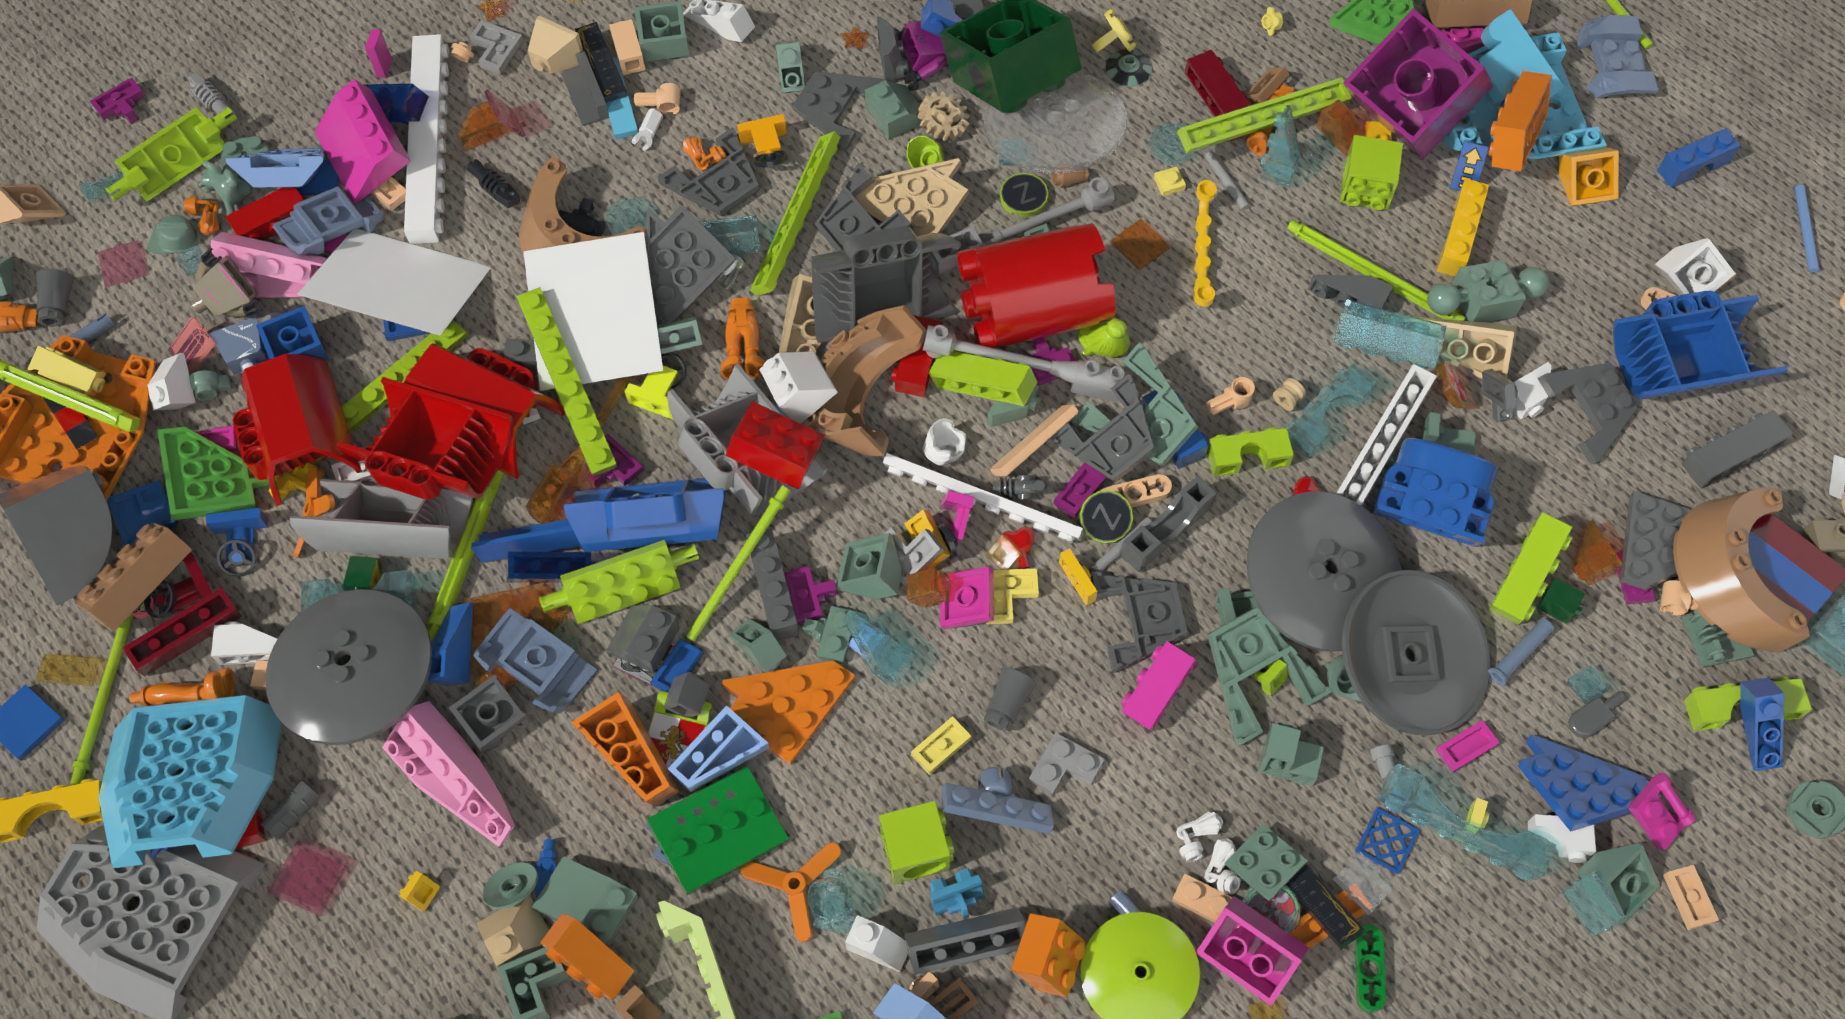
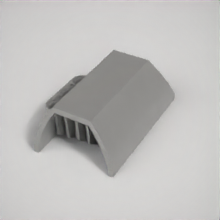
[667,364,828,517]
[290,476,473,559]

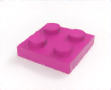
[940,567,994,629]

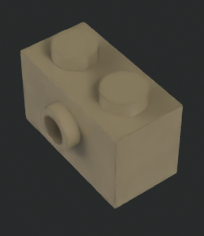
[1802,518,1845,559]

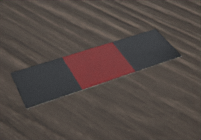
[43,385,98,449]

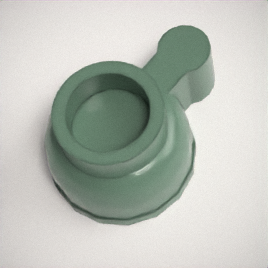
[189,370,232,401]

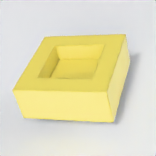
[1154,166,1186,196]
[1463,798,1489,835]

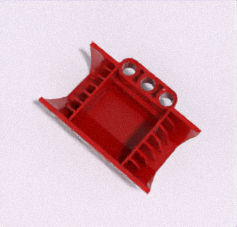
[404,343,565,479]
[232,354,362,506]
[336,377,513,500]

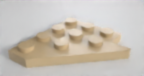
[855,158,970,236]

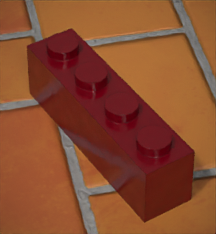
[1185,49,1251,142]
[122,587,242,677]

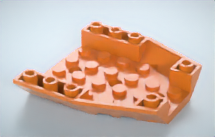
[0,335,156,501]

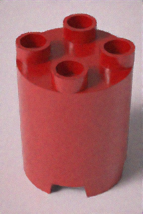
[957,223,1116,349]

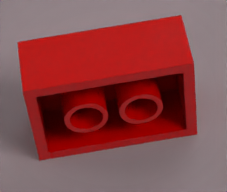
[725,401,825,490]

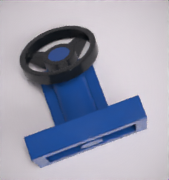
[206,508,268,577]

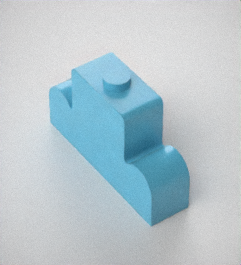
[1477,9,1565,104]

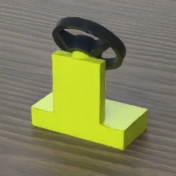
[625,353,686,419]

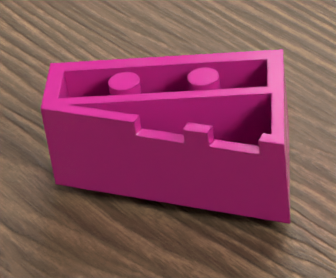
[1121,641,1198,731]

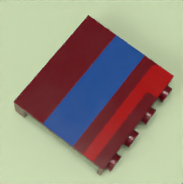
[1748,514,1845,623]

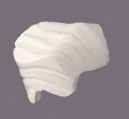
[922,418,966,465]

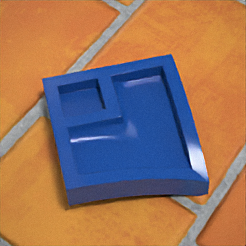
[107,480,177,546]

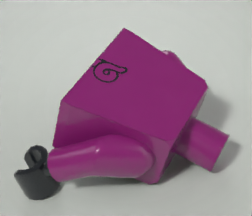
[894,20,948,91]

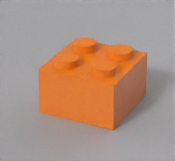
[1011,913,1086,998]

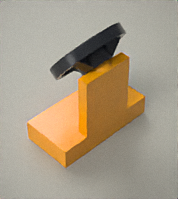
[737,114,787,167]

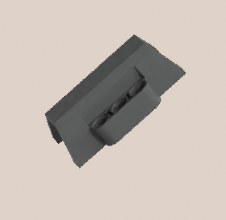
[811,226,957,343]

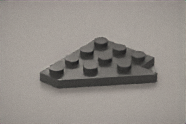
[646,205,737,325]
[1619,491,1691,590]

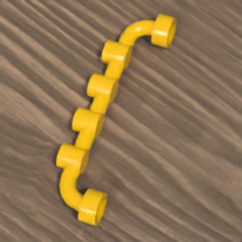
[1194,180,1217,307]

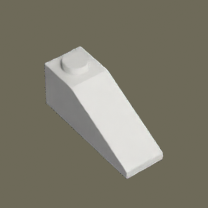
[211,622,277,665]

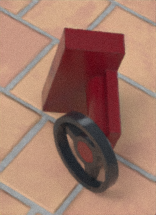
[144,552,212,618]

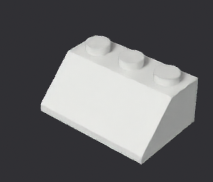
[759,351,838,423]

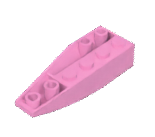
[211,232,327,298]
[382,701,515,847]

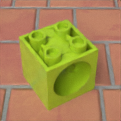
[1339,135,1403,210]
[879,801,954,885]

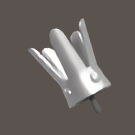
[716,254,745,289]

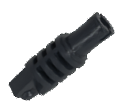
[467,159,520,208]

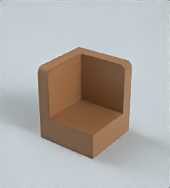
[614,985,662,1019]

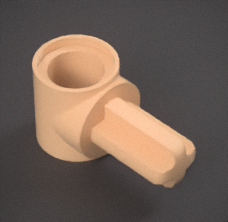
[634,83,681,114]
[1206,377,1255,415]
[1660,580,1699,616]

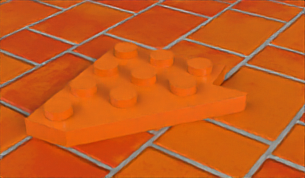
[721,661,855,765]

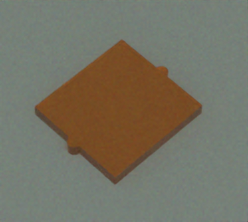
[1111,219,1170,271]

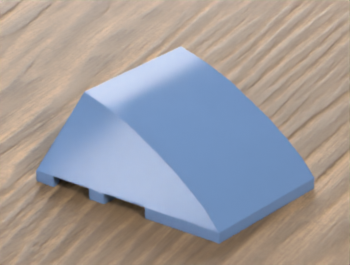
[225,148,325,188]

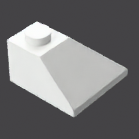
[1655,238,1735,295]

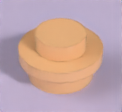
[451,42,474,63]

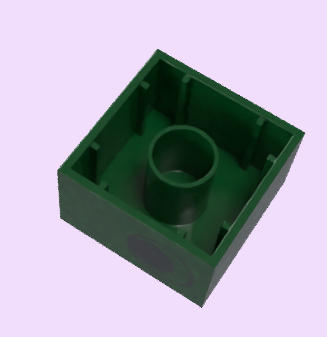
[940,0,1082,113]

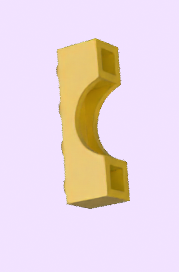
[1436,178,1489,277]
[0,779,103,843]

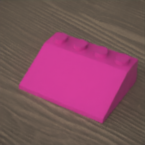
[315,79,410,205]

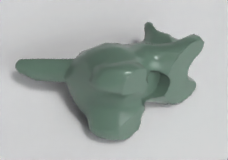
[198,160,251,215]

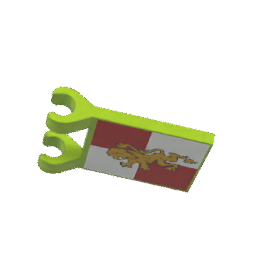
[648,691,713,768]

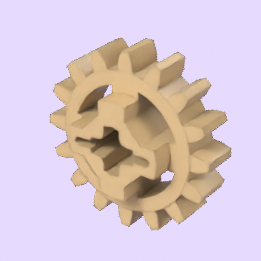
[917,91,970,142]

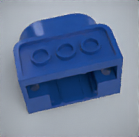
[1371,438,1498,547]

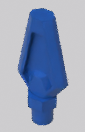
[534,839,558,899]

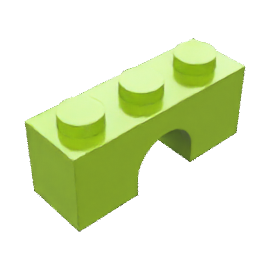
[1207,427,1294,477]

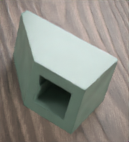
[775,40,805,93]

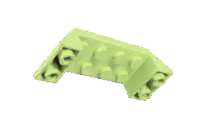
[656,901,737,1019]

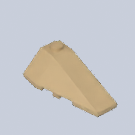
[779,274,821,354]
[1407,316,1517,378]

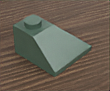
[836,533,902,599]
[1578,843,1661,924]

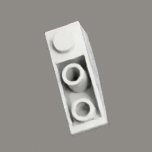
[683,0,755,42]

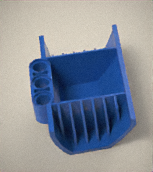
[1613,291,1788,399]
[564,478,726,552]

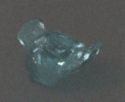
[807,868,856,935]

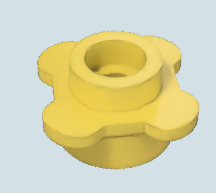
[1261,7,1283,36]

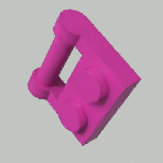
[1628,773,1696,850]

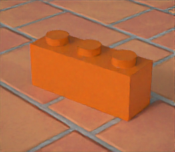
[540,913,635,1000]

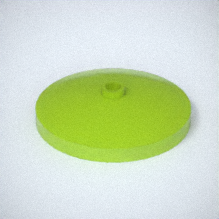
[1081,912,1200,1019]

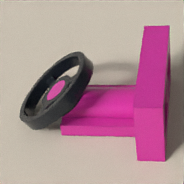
[937,490,975,560]

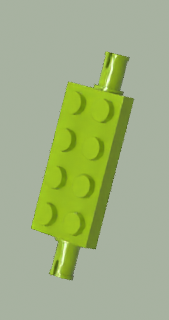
[105,106,238,202]
[539,540,699,624]

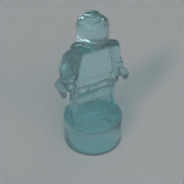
[79,171,123,202]

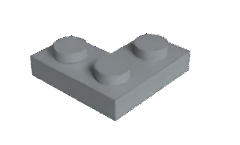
[470,20,523,75]
[884,527,945,585]
[1028,732,1105,795]

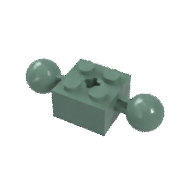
[1427,260,1549,322]

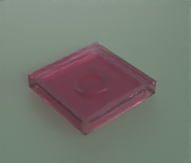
[267,840,349,916]

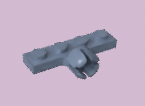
[941,767,1054,834]

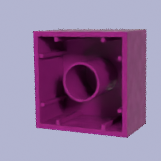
[1343,9,1493,160]

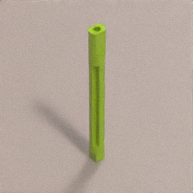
[0,359,141,432]
[426,470,504,643]

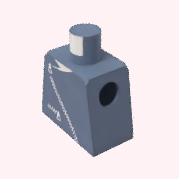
[209,316,268,375]

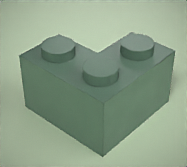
[1257,723,1324,786]
[498,947,570,1019]

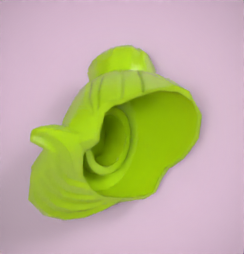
[906,135,945,169]
[1077,318,1131,357]

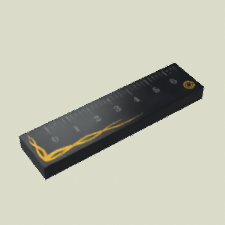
[575,22,628,103]
[1285,844,1364,950]

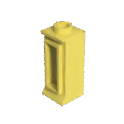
[28,346,106,396]

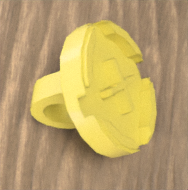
[1091,8,1137,53]

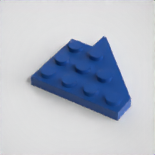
[1518,735,1662,832]

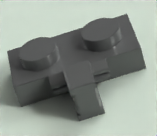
[1482,369,1518,422]

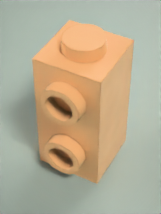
[609,19,646,75]

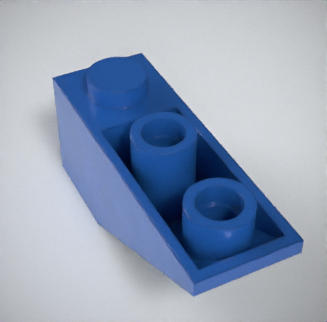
[428,602,473,686]
[1740,678,1784,771]

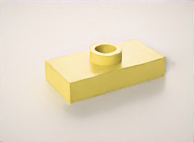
[911,716,971,775]

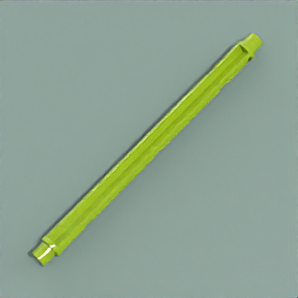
[1287,220,1466,321]

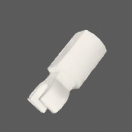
[632,109,663,151]

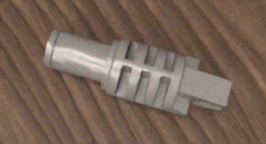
[188,73,236,119]

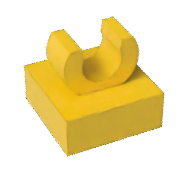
[399,871,440,912]

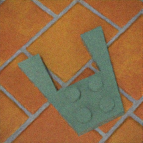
[1071,342,1198,467]
[1207,607,1332,745]

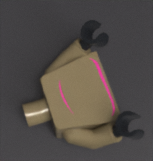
[191,248,263,318]

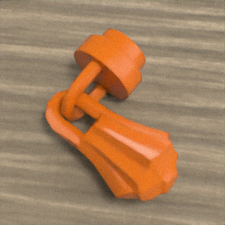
[683,136,727,170]
[184,196,220,235]

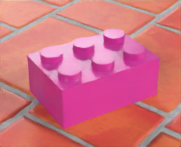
[1196,896,1309,1006]

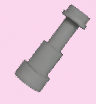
[1370,744,1408,810]

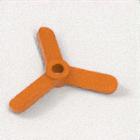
[293,467,335,558]
[741,843,841,942]

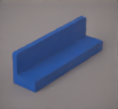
[471,519,581,563]

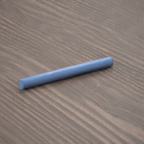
[1794,185,1819,272]

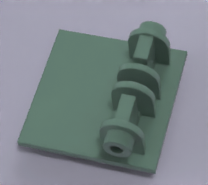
[1682,610,1755,668]
[1225,824,1308,901]

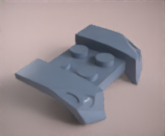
[1576,15,1659,98]
[273,186,386,255]
[473,608,598,713]

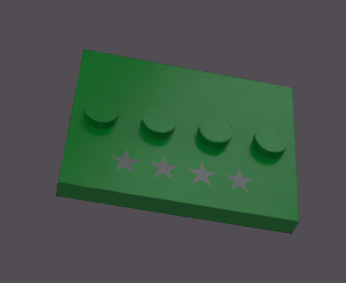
[646,766,789,896]

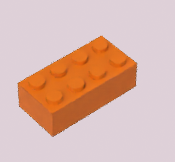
[1489,71,1552,171]

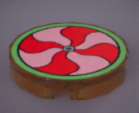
[1435,360,1469,409]

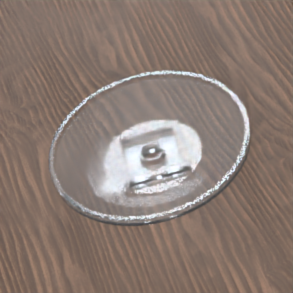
[984,71,1127,174]

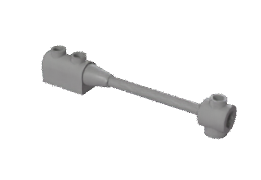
[931,177,1114,275]
[923,325,1129,402]

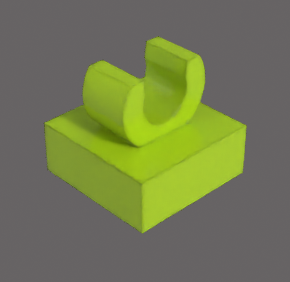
[1254,659,1288,697]

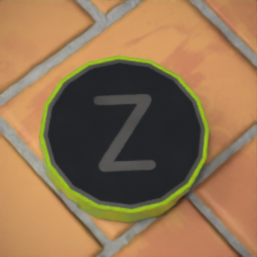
[1000,173,1048,218]
[1079,490,1133,543]

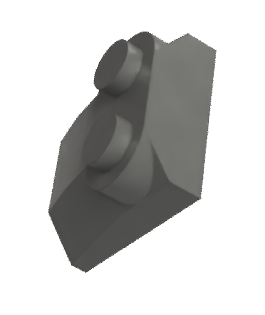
[877,17,908,83]
[449,675,527,752]

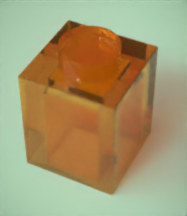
[907,568,951,608]

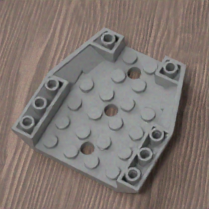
[36,826,265,1019]

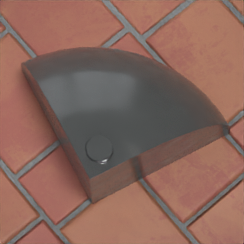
[0,466,112,606]

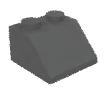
[606,605,680,673]

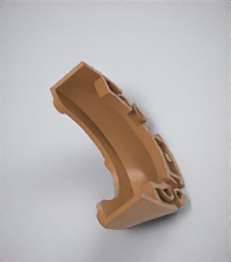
[519,155,647,257]
[803,305,927,456]
[1673,488,1810,653]

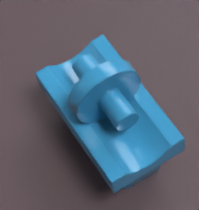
[930,868,984,919]

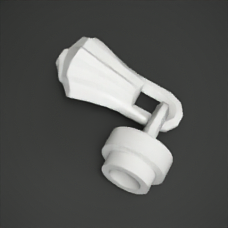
[1176,811,1223,863]
[1204,838,1240,894]

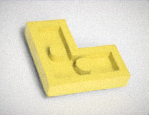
[986,569,1039,624]

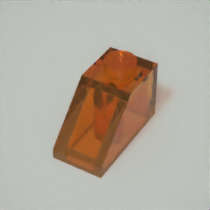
[458,99,509,151]
[1316,100,1363,157]
[1573,520,1623,586]

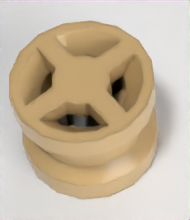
[1273,378,1306,411]

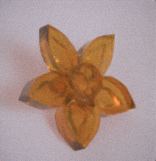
[477,0,504,22]
[840,27,868,49]

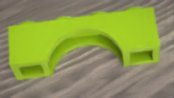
[1684,677,1812,731]

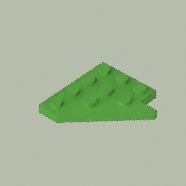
[1329,0,1414,45]
[157,427,270,521]

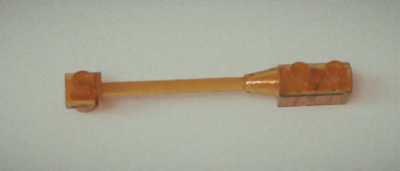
[526,374,643,524]

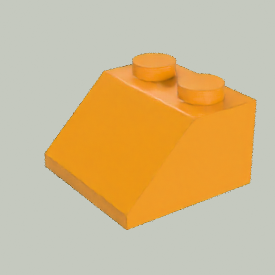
[1559,147,1619,206]

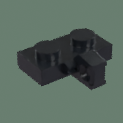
[558,198,606,237]

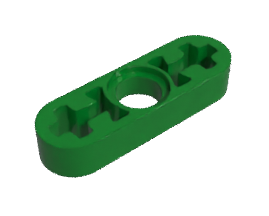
[1355,925,1386,1013]

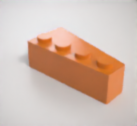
[571,692,680,807]

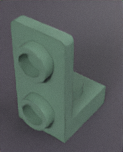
[1422,412,1476,455]

